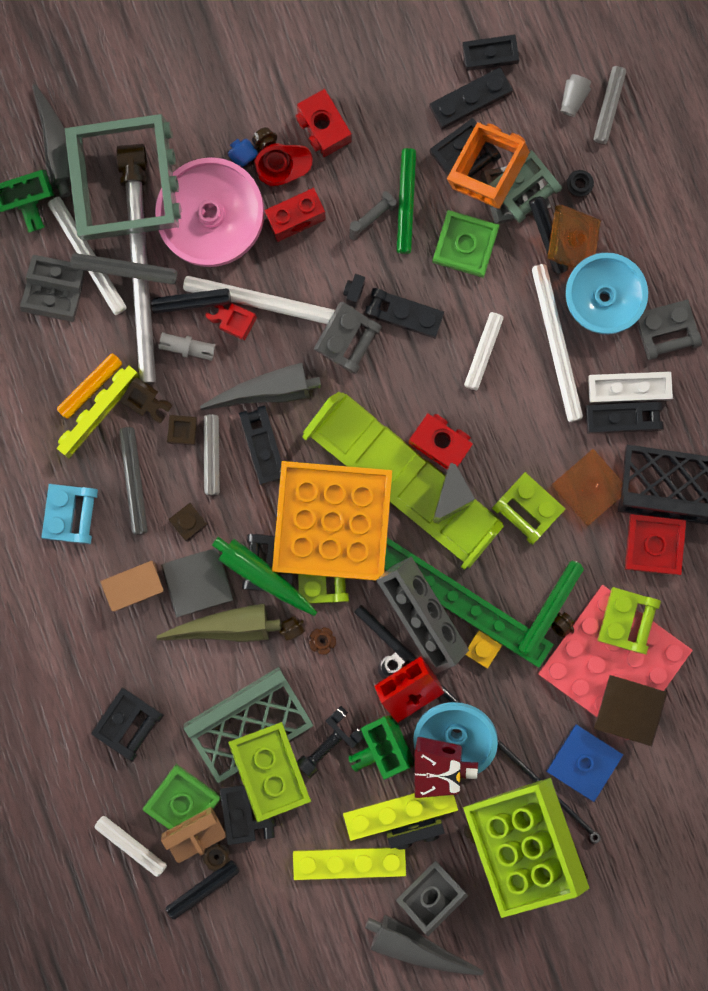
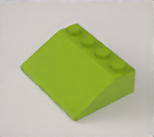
[463,778,589,918]

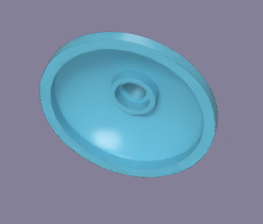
[566,253,648,334]
[413,702,498,774]

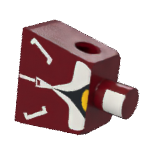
[415,737,478,798]

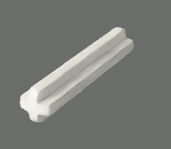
[464,312,503,390]
[95,816,167,877]

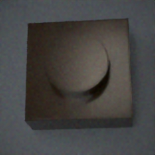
[167,415,197,446]
[168,503,208,542]

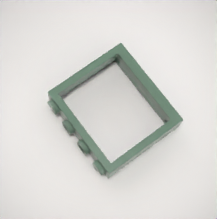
[65,114,182,241]

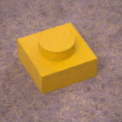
[465,630,502,669]

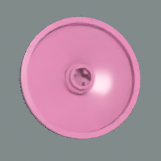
[156,157,265,267]

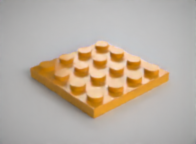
[272,461,392,581]

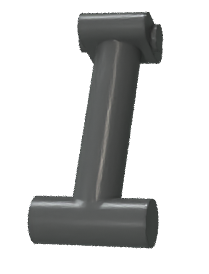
[349,191,396,240]

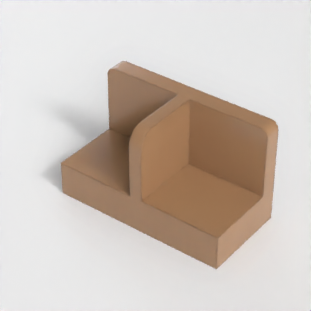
[100,561,164,612]
[161,807,226,863]

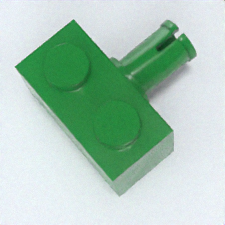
[0,170,55,233]
[349,715,415,780]

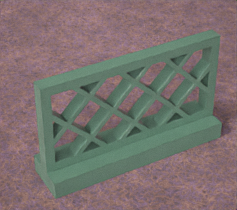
[184,667,314,783]

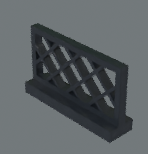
[618,444,708,525]

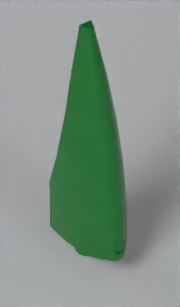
[212,537,317,616]

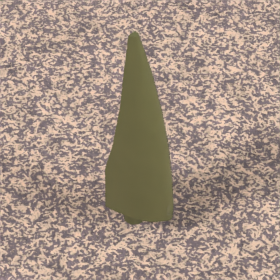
[157,604,281,642]

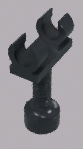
[296,706,364,779]

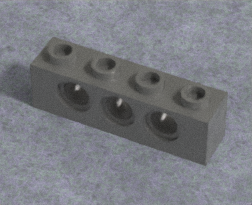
[377,556,469,674]

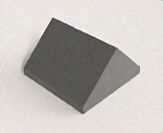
[432,463,475,523]
[396,861,468,936]

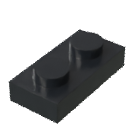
[462,34,520,71]
[386,816,445,850]

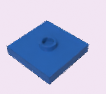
[546,724,623,802]

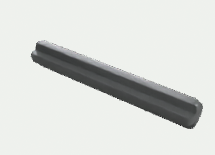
[71,253,177,284]
[119,427,148,535]

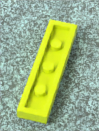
[57,365,139,459]
[343,793,458,841]
[293,847,406,880]

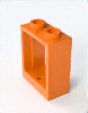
[447,122,530,209]

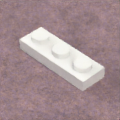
[588,372,673,404]

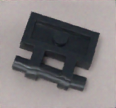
[220,785,276,845]

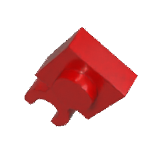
[205,304,257,341]

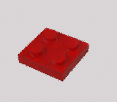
[625,514,686,576]

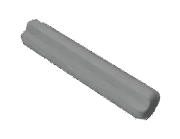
[593,66,626,144]
[204,414,220,495]

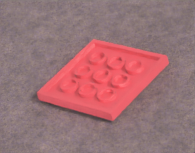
[538,585,693,740]

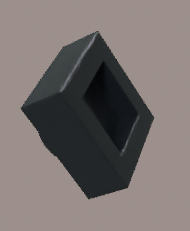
[343,274,365,308]

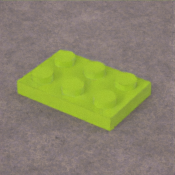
[228,722,311,822]

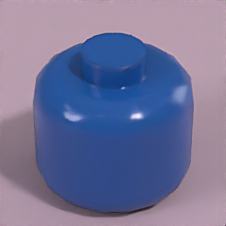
[228,139,258,168]

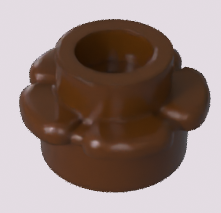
[309,627,336,655]

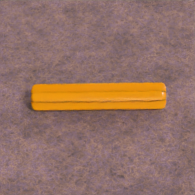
[57,353,122,419]

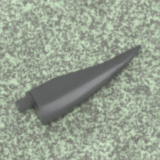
[32,84,71,198]
[200,363,321,410]
[365,915,484,975]

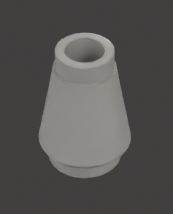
[560,74,591,117]

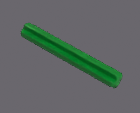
[397,148,416,254]
[519,560,584,657]

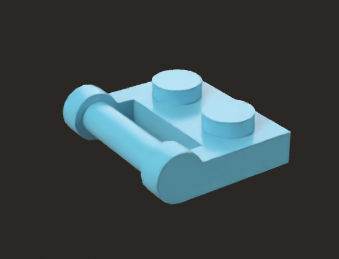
[42,484,98,544]

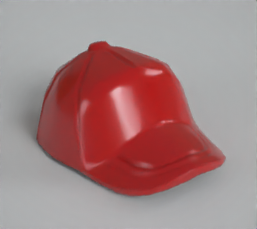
[254,143,313,186]

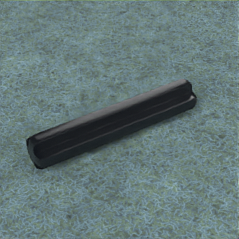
[529,196,569,274]
[151,288,231,314]
[165,860,240,920]

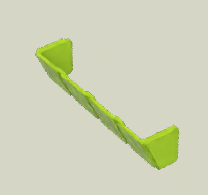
[302,392,504,570]

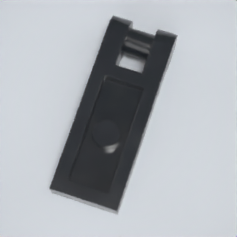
[364,288,444,339]
[586,402,664,434]
[239,405,282,486]

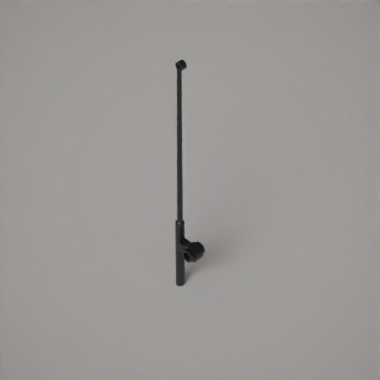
[354,605,601,844]

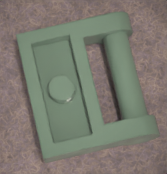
[489,150,562,223]

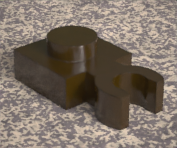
[120,377,172,423]

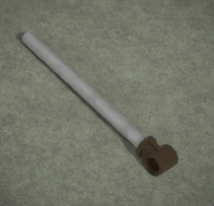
[117,144,156,384]

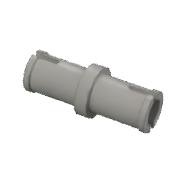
[159,332,216,361]

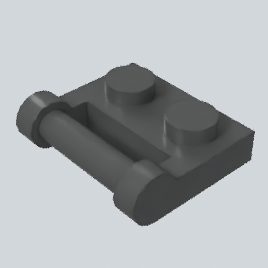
[636,299,702,360]
[314,302,382,374]

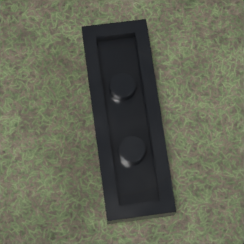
[429,67,513,129]

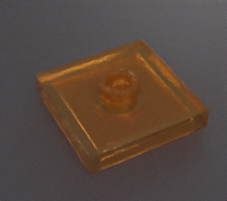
[547,205,601,268]
[551,449,629,526]

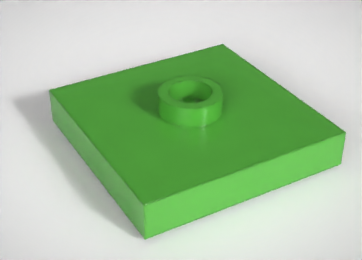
[432,210,500,278]
[142,763,221,829]

